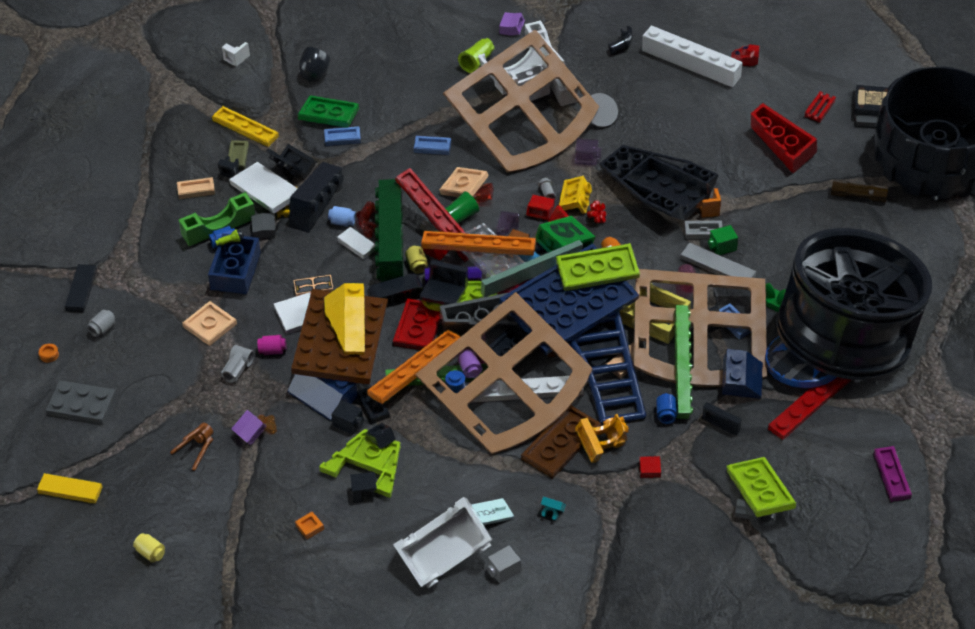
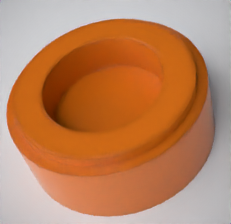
[38,344,59,363]

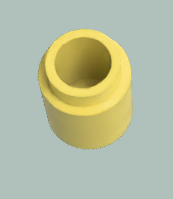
[405,246,428,274]
[133,533,165,562]

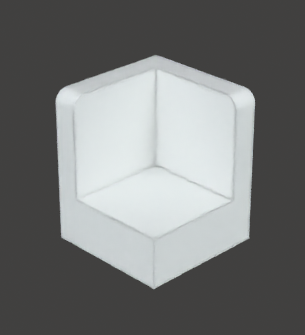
[222,42,250,67]

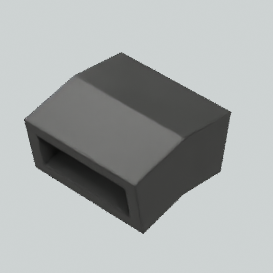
[251,213,275,239]

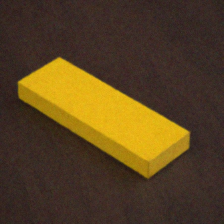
[37,473,103,504]

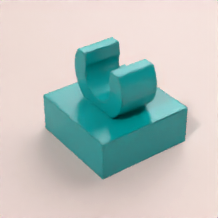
[541,496,566,521]

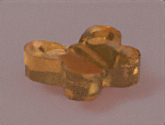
[258,415,277,434]

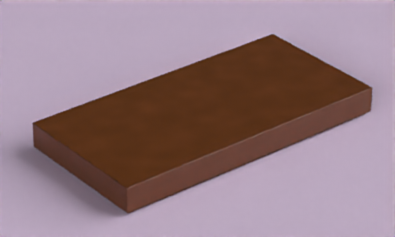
[521,406,601,479]

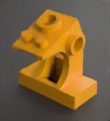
[575,414,629,463]

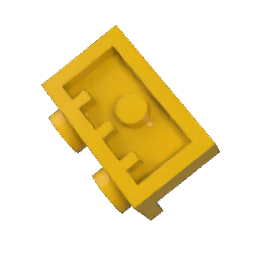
[559,176,592,214]

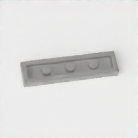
[680,243,756,278]

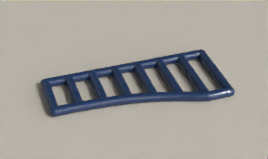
[568,311,646,425]

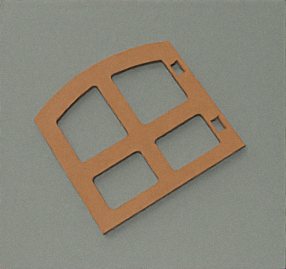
[443,29,599,173]
[634,269,767,387]
[416,292,592,455]

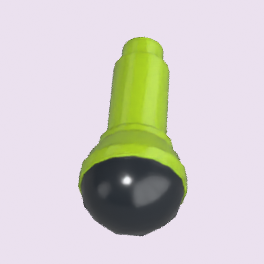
[215,230,244,246]

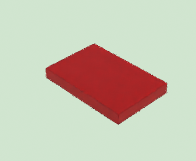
[393,298,441,350]

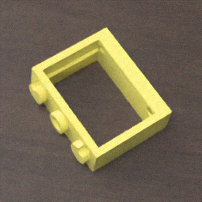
[620,284,691,344]

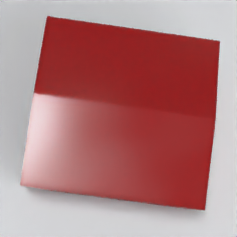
[526,195,555,220]

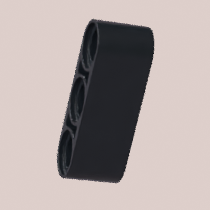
[367,274,424,307]

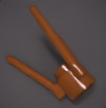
[170,423,214,471]

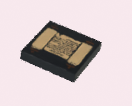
[855,85,888,116]

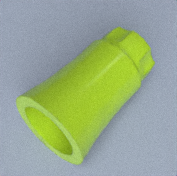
[458,38,495,73]

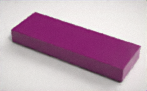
[874,446,912,502]

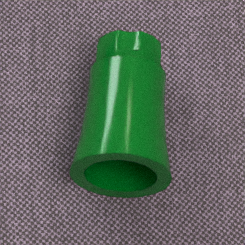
[445,191,480,223]

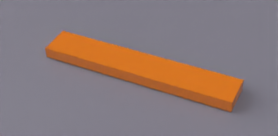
[421,231,536,256]
[367,330,460,404]

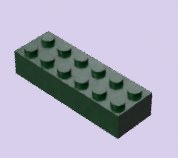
[375,179,404,282]

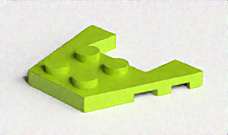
[319,429,401,498]

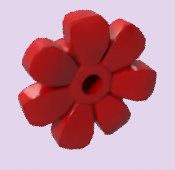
[587,200,606,223]

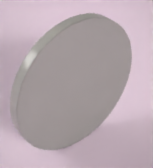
[590,93,618,127]

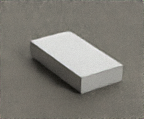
[337,227,375,259]

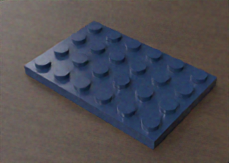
[500,244,639,356]

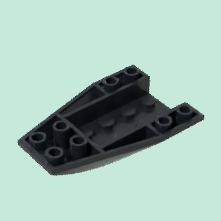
[599,145,718,221]

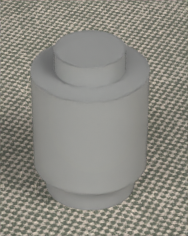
[87,310,116,337]

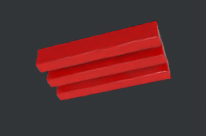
[804,91,836,123]

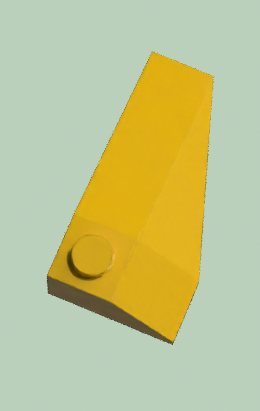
[324,283,365,354]

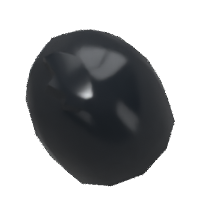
[299,47,330,81]

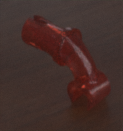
[356,201,376,238]

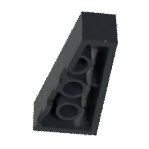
[289,162,344,233]

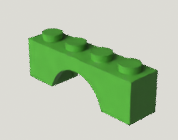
[179,192,255,246]

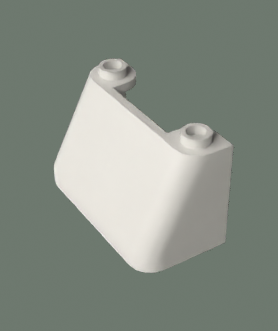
[393,497,492,588]

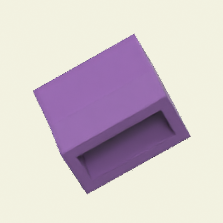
[499,12,525,35]
[231,410,267,445]

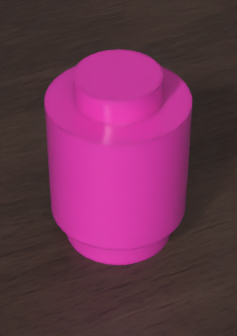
[257,335,287,355]

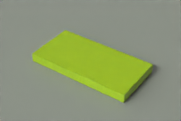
[556,243,640,291]
[727,457,796,517]

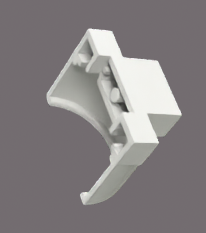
[478,33,564,101]

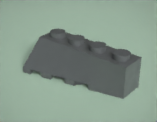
[440,293,519,332]

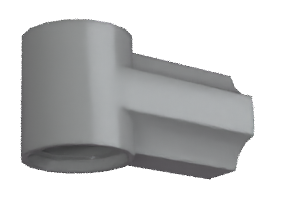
[221,345,255,383]

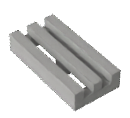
[685,221,722,239]

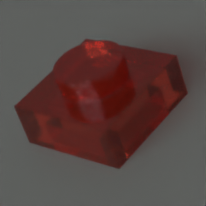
[473,183,494,202]

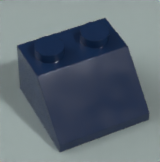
[722,349,763,399]

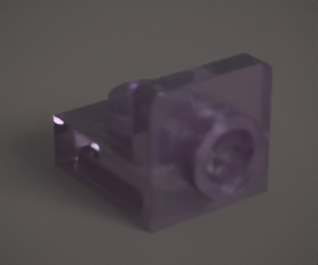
[497,211,519,236]

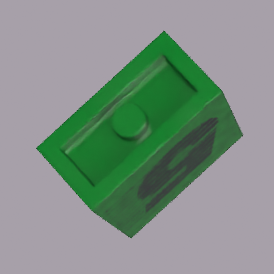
[535,216,595,252]

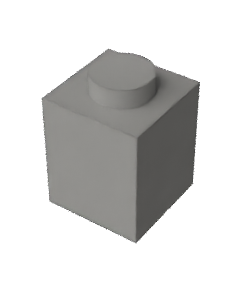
[487,545,521,583]

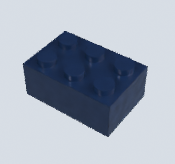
[208,233,261,294]

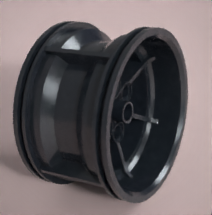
[776,228,932,380]

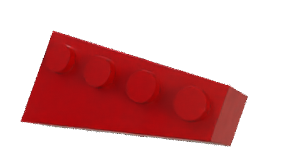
[751,103,817,174]

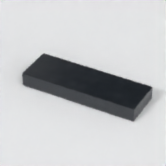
[65,264,97,312]

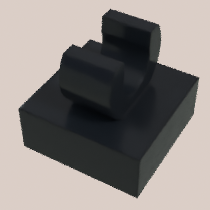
[218,156,239,178]

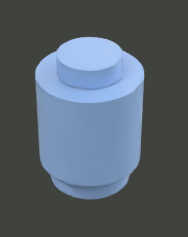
[328,206,356,227]

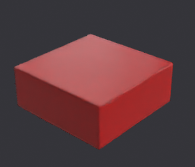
[639,456,661,478]

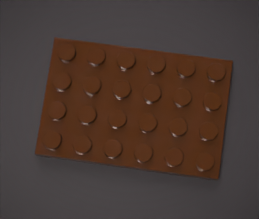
[291,289,388,385]

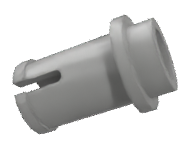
[538,178,556,199]

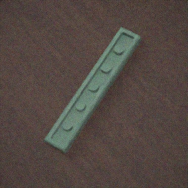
[481,240,583,297]

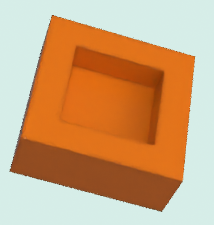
[295,512,324,540]

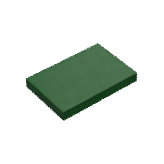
[298,95,359,128]

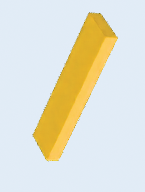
[212,106,279,147]

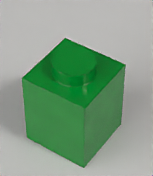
[708,225,738,255]

